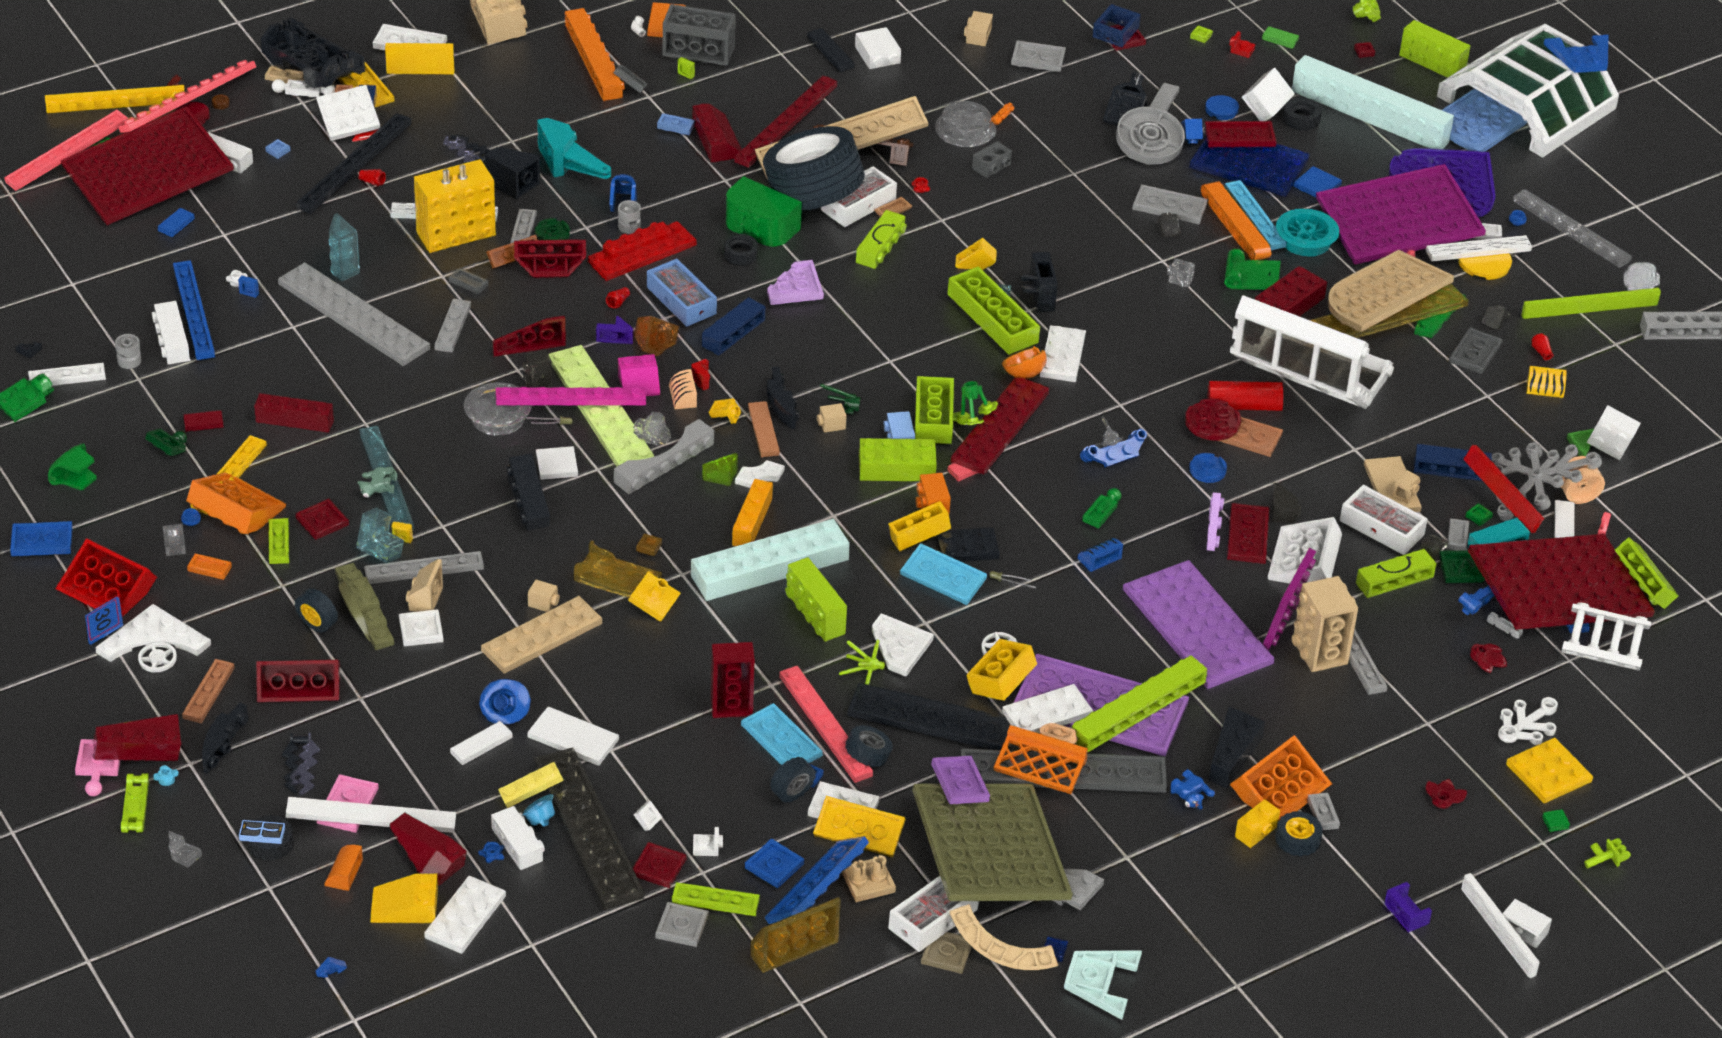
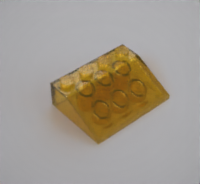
[751,897,841,973]

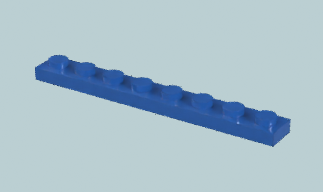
[173,260,215,360]

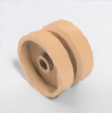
[1561,456,1605,504]

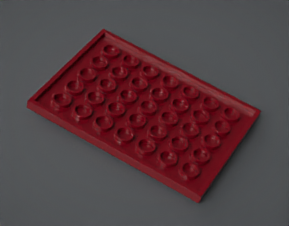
[61,106,234,225]
[1468,534,1655,630]

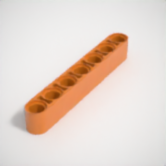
[1201,181,1271,260]

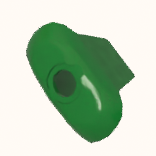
[48,443,97,490]

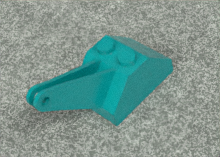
[537,118,611,179]

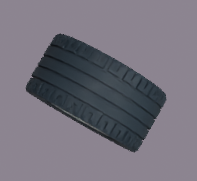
[763,126,865,211]

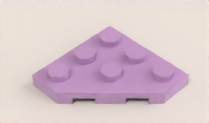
[767,260,824,305]
[1206,492,1224,551]

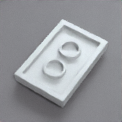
[808,781,879,818]

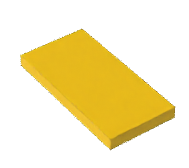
[385,43,454,74]
[338,62,395,107]
[813,796,906,858]

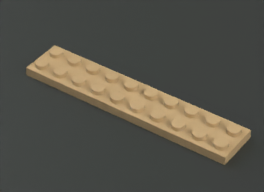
[755,96,928,180]

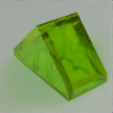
[702,453,738,486]

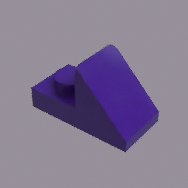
[596,316,633,344]

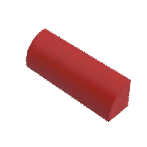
[1207,381,1283,411]

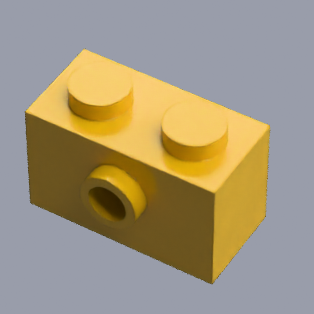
[1235,799,1280,848]

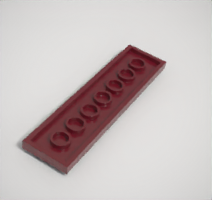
[951,377,1049,475]

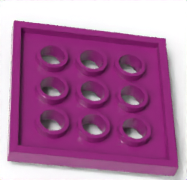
[1263,548,1316,651]

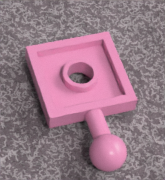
[75,739,121,797]

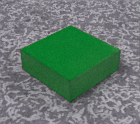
[1465,503,1493,526]
[1542,809,1570,832]

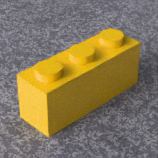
[888,501,951,551]

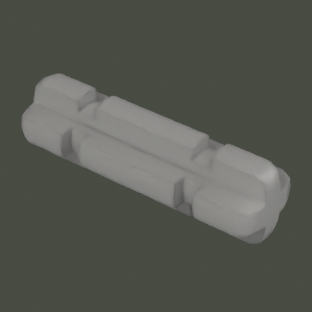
[1487,612,1523,639]

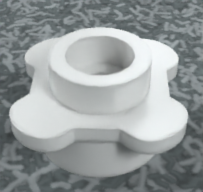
[226,270,248,287]

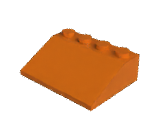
[186,472,286,534]
[1230,735,1332,821]

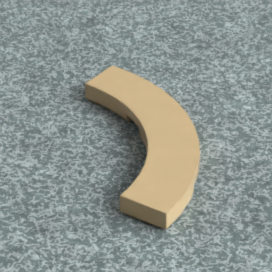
[949,904,1058,970]

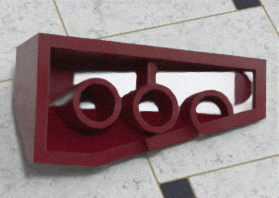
[493,316,566,357]
[389,812,467,887]

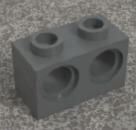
[972,141,1012,178]

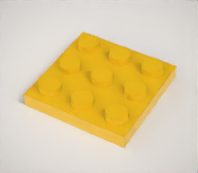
[1506,738,1593,804]

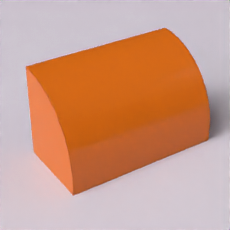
[325,845,363,891]

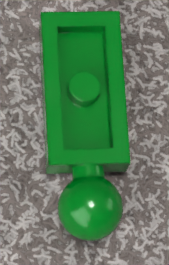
[1082,488,1121,529]

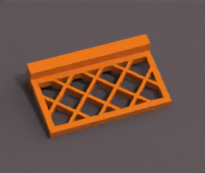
[994,725,1088,794]

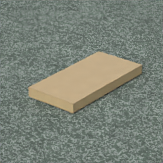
[1364,456,1422,512]

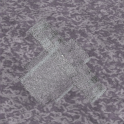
[1623,262,1660,291]
[633,412,671,445]

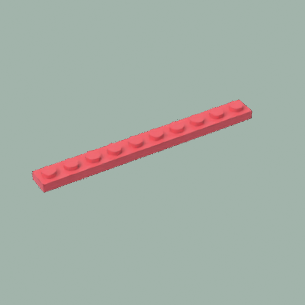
[118,60,256,133]

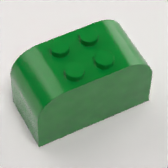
[726,176,802,247]

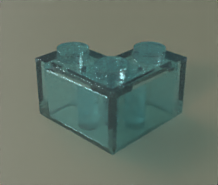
[356,508,404,563]

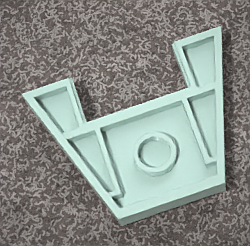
[1064,951,1142,1020]

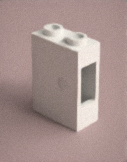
[1242,68,1295,121]

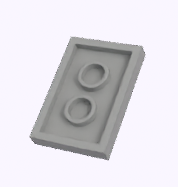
[1011,40,1066,72]

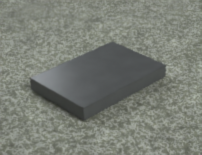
[1449,327,1503,374]

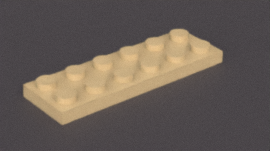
[481,596,602,674]

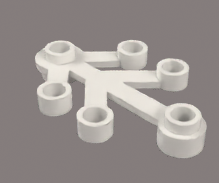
[1498,697,1558,745]

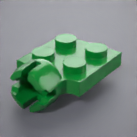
[0,373,54,422]

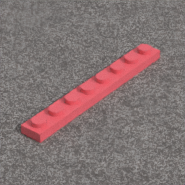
[4,110,128,191]
[779,666,873,783]

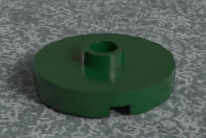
[535,218,570,240]

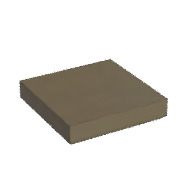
[921,932,972,974]

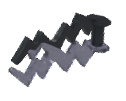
[443,134,491,163]
[282,732,320,795]

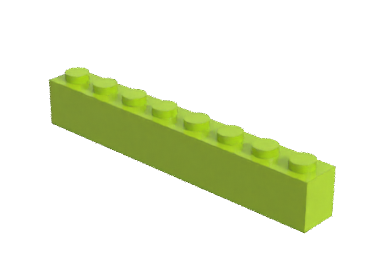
[1071,655,1207,752]

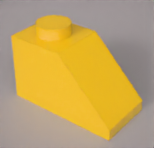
[955,238,997,270]

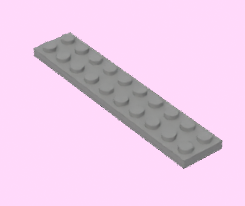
[278,262,430,366]

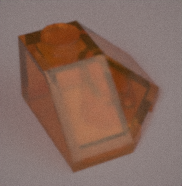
[634,316,679,356]

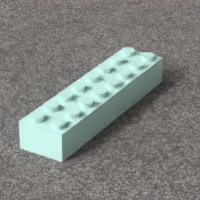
[691,519,850,601]

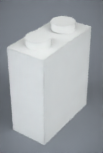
[855,27,901,69]

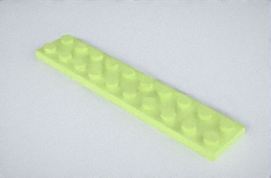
[548,345,654,467]

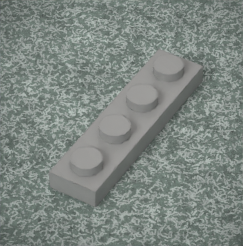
[435,299,471,353]

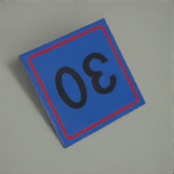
[85,596,123,645]

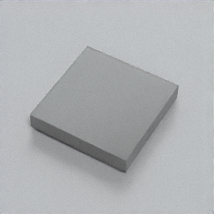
[655,902,709,947]

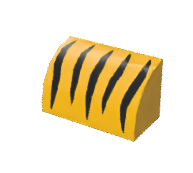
[1527,366,1566,398]

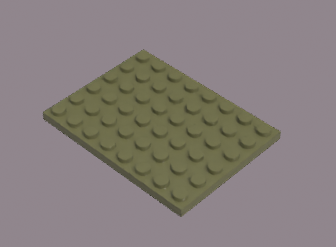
[912,784,1073,901]

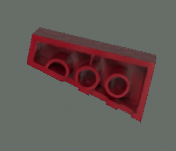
[93,714,181,761]

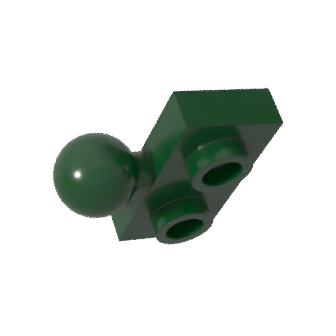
[145,428,187,456]

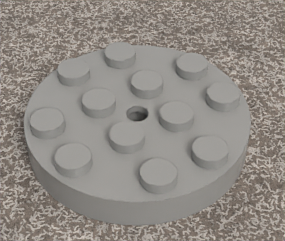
[1116,107,1185,165]

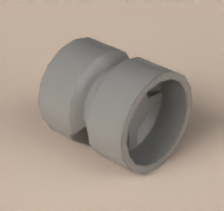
[618,200,641,234]
[115,334,142,369]

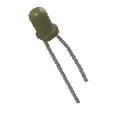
[526,416,573,425]
[989,571,1036,588]

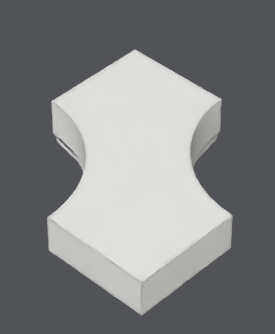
[735,460,785,488]

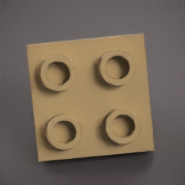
[842,855,896,902]

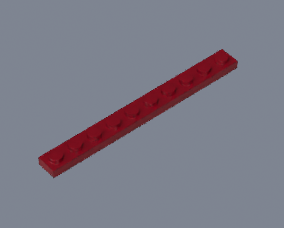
[734,76,837,168]

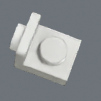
[693,827,723,856]

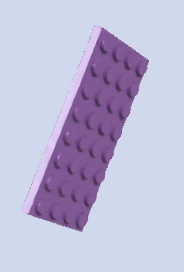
[1123,560,1274,689]
[1014,654,1189,757]

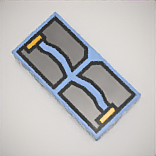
[239,820,285,844]

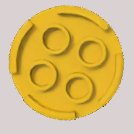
[1458,253,1512,280]

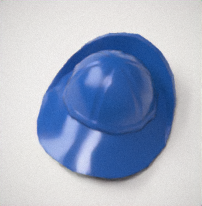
[479,679,531,725]

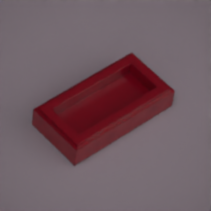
[184,410,224,432]

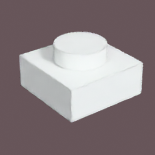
[634,801,662,831]

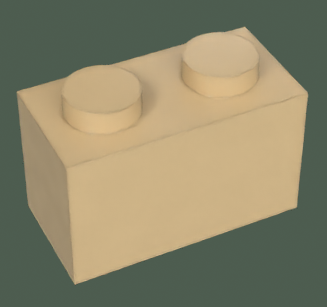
[964,11,993,46]

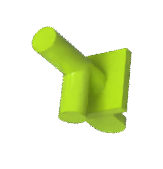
[1584,838,1631,869]

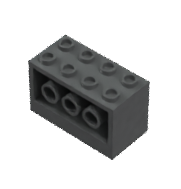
[663,4,736,66]

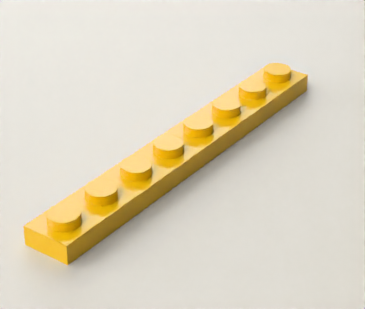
[45,85,185,113]

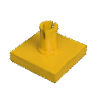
[628,572,681,622]

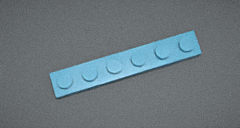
[1224,180,1286,250]

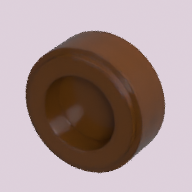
[212,94,229,110]

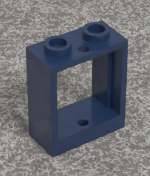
[1093,4,1141,47]

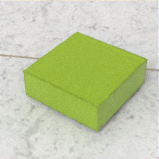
[1190,25,1213,43]
[678,57,695,79]

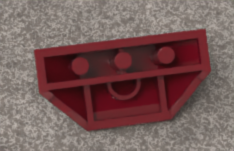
[514,240,586,278]

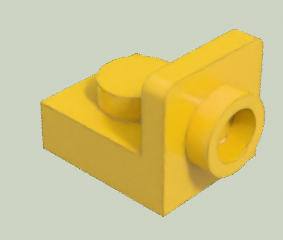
[709,398,741,424]

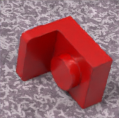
[1229,31,1256,58]
[691,359,710,390]

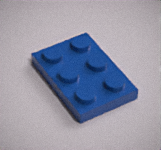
[10,521,73,556]

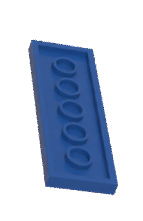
[765,836,869,924]

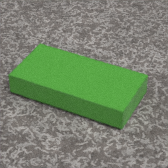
[1262,26,1299,49]

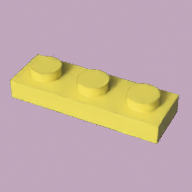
[498,762,564,808]

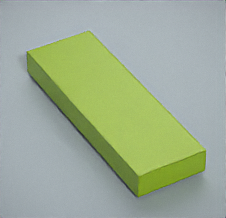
[269,518,289,564]

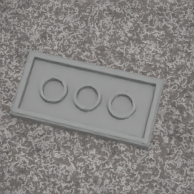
[1132,185,1208,224]

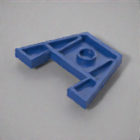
[1544,35,1609,73]

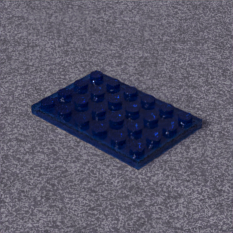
[1189,138,1310,197]

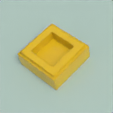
[391,521,413,543]

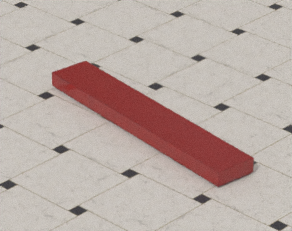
[1463,445,1544,533]

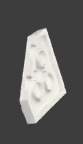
[872,613,934,676]

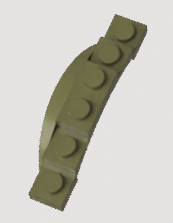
[335,563,394,650]

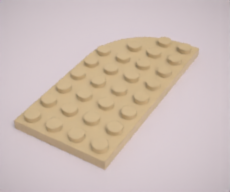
[1328,250,1454,332]

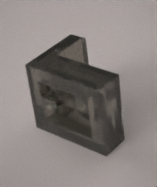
[1419,534,1448,562]

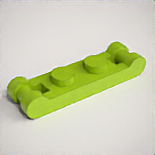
[121,773,149,833]

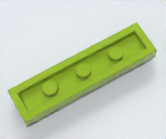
[672,882,760,916]

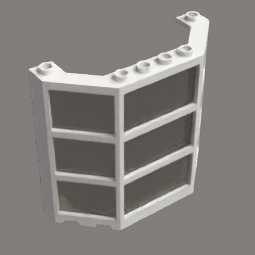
[1230,296,1394,409]

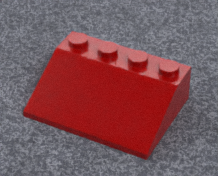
[55,538,157,617]

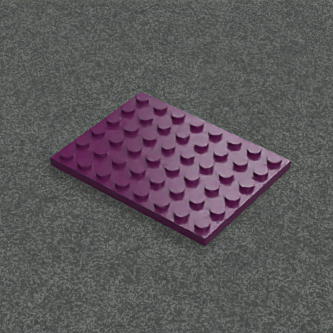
[1316,164,1486,265]

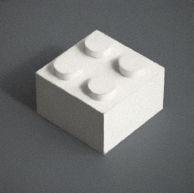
[1587,405,1641,460]

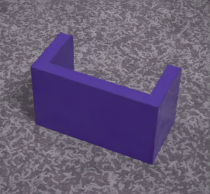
[1384,882,1432,933]

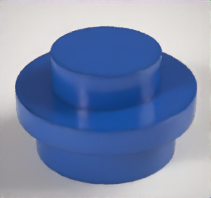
[1509,210,1526,226]
[181,508,201,526]

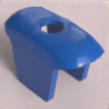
[609,174,637,212]

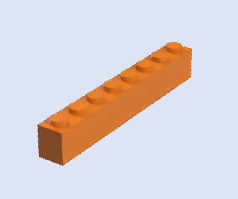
[565,8,625,101]

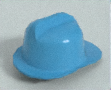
[522,794,555,827]

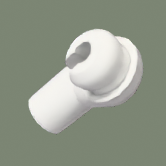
[631,16,646,37]

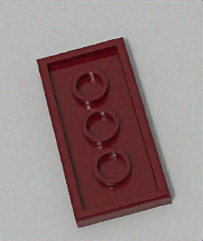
[1204,121,1276,147]
[1227,503,1269,564]

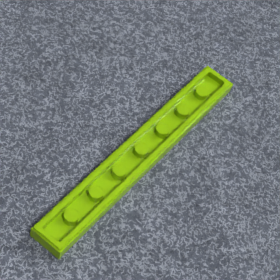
[1521,288,1661,319]

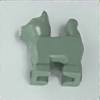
[357,467,398,497]

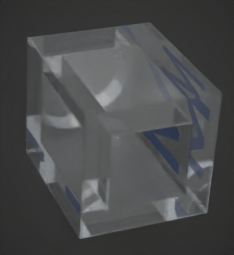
[163,524,186,556]

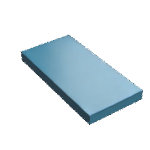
[900,543,987,605]
[741,703,823,765]

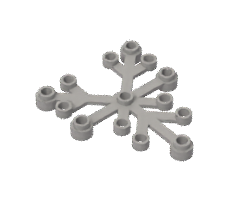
[1492,442,1602,521]

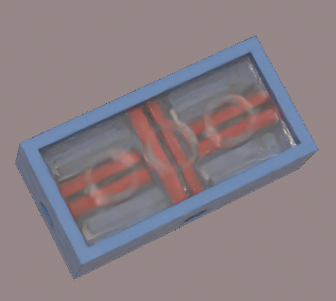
[647,259,717,327]

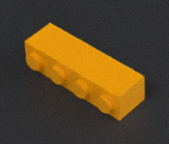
[732,479,773,546]

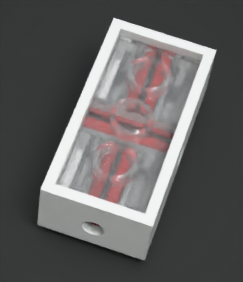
[821,166,897,227]
[1340,485,1427,555]
[888,876,979,952]

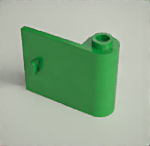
[1224,249,1281,290]

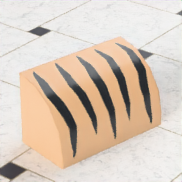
[669,369,697,409]

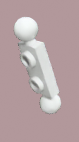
[272,79,335,98]

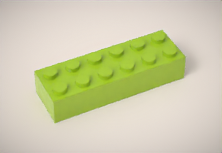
[948,266,1040,355]

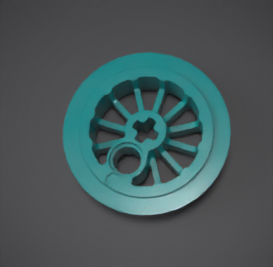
[1276,209,1339,257]

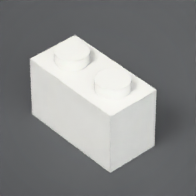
[1503,899,1552,948]

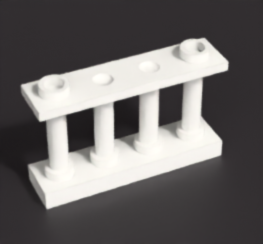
[1562,602,1651,671]

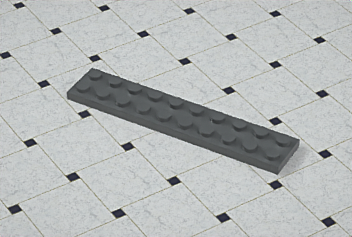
[961,749,1167,793]

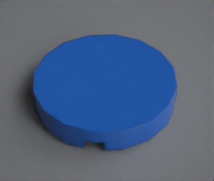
[1205,95,1239,120]
[1189,453,1227,483]

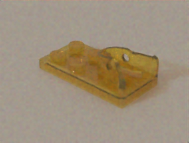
[574,541,662,598]

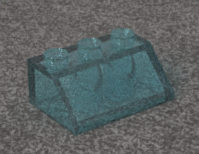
[328,213,360,281]

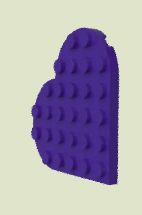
[1389,148,1495,217]

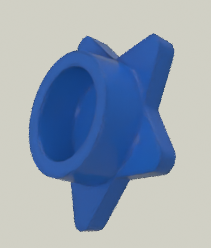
[478,842,504,864]

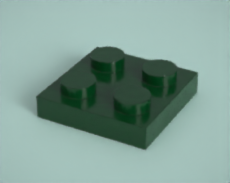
[1439,550,1484,583]

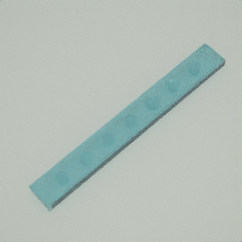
[359,426,414,530]

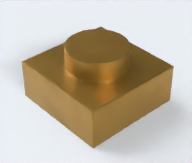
[637,533,662,556]

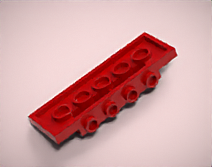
[588,221,697,281]

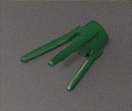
[820,384,861,415]

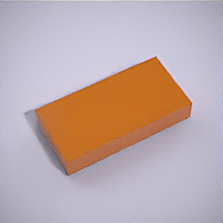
[187,553,232,580]

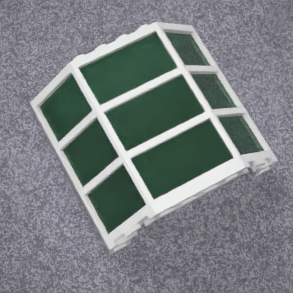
[1437,24,1619,158]

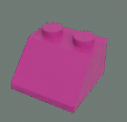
[618,354,660,396]

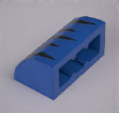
[1077,538,1123,572]

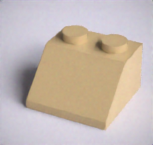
[406,559,443,612]

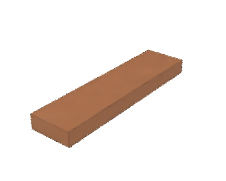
[748,401,780,457]
[182,659,234,724]

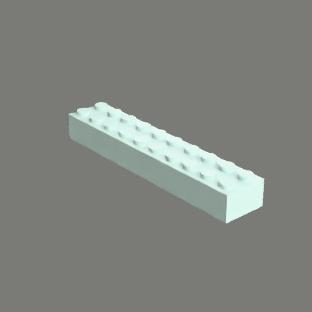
[1292,55,1454,149]

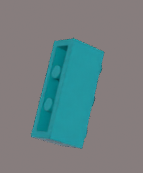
[1467,518,1530,549]

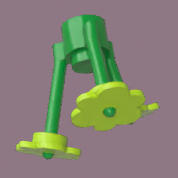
[953,381,998,425]

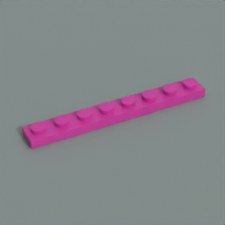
[495,387,646,405]

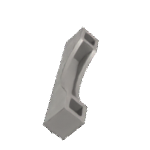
[614,419,714,494]

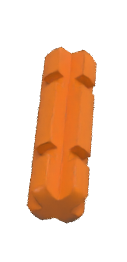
[991,102,1014,126]

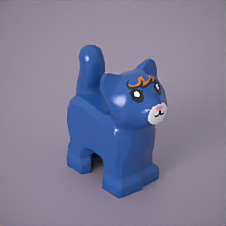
[1171,769,1215,809]

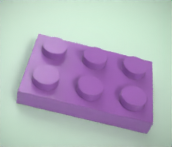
[931,756,990,804]

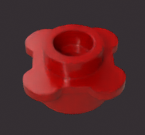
[911,177,930,193]

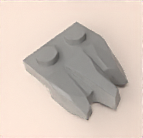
[1052,869,1104,910]

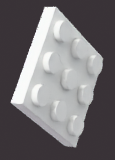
[316,85,380,141]

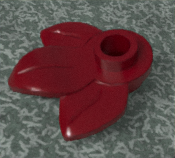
[1470,643,1507,673]
[1425,779,1467,809]

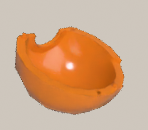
[1002,346,1047,379]

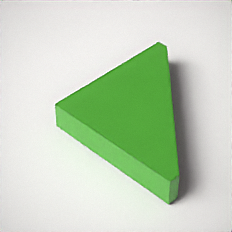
[1567,429,1594,456]

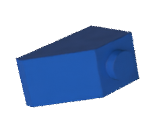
[1181,119,1203,144]

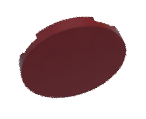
[1185,399,1241,441]

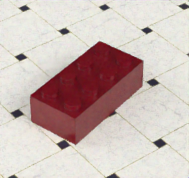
[1255,266,1327,317]
[711,642,755,718]

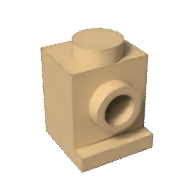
[1392,470,1420,504]

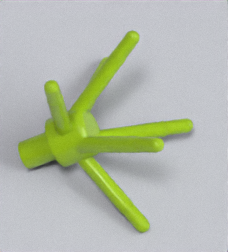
[839,639,885,685]

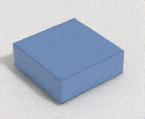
[265,139,290,159]

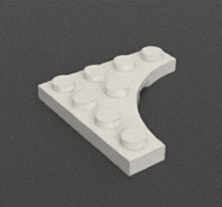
[95,604,211,662]

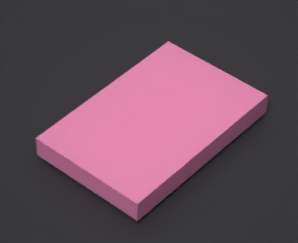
[317,774,379,833]

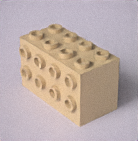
[470,0,528,45]
[1292,576,1358,672]

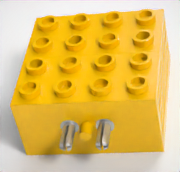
[414,159,496,253]

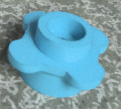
[153,765,179,786]

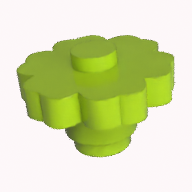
[1353,0,1381,22]

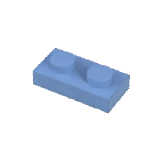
[657,113,695,135]

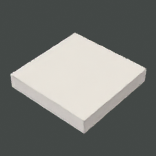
[536,446,578,480]
[399,609,443,646]

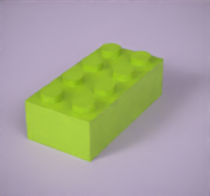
[1399,20,1471,78]
[915,376,954,444]
[859,438,937,481]
[785,557,847,642]

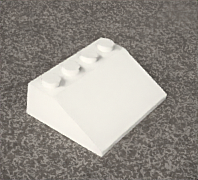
[1268,517,1342,584]

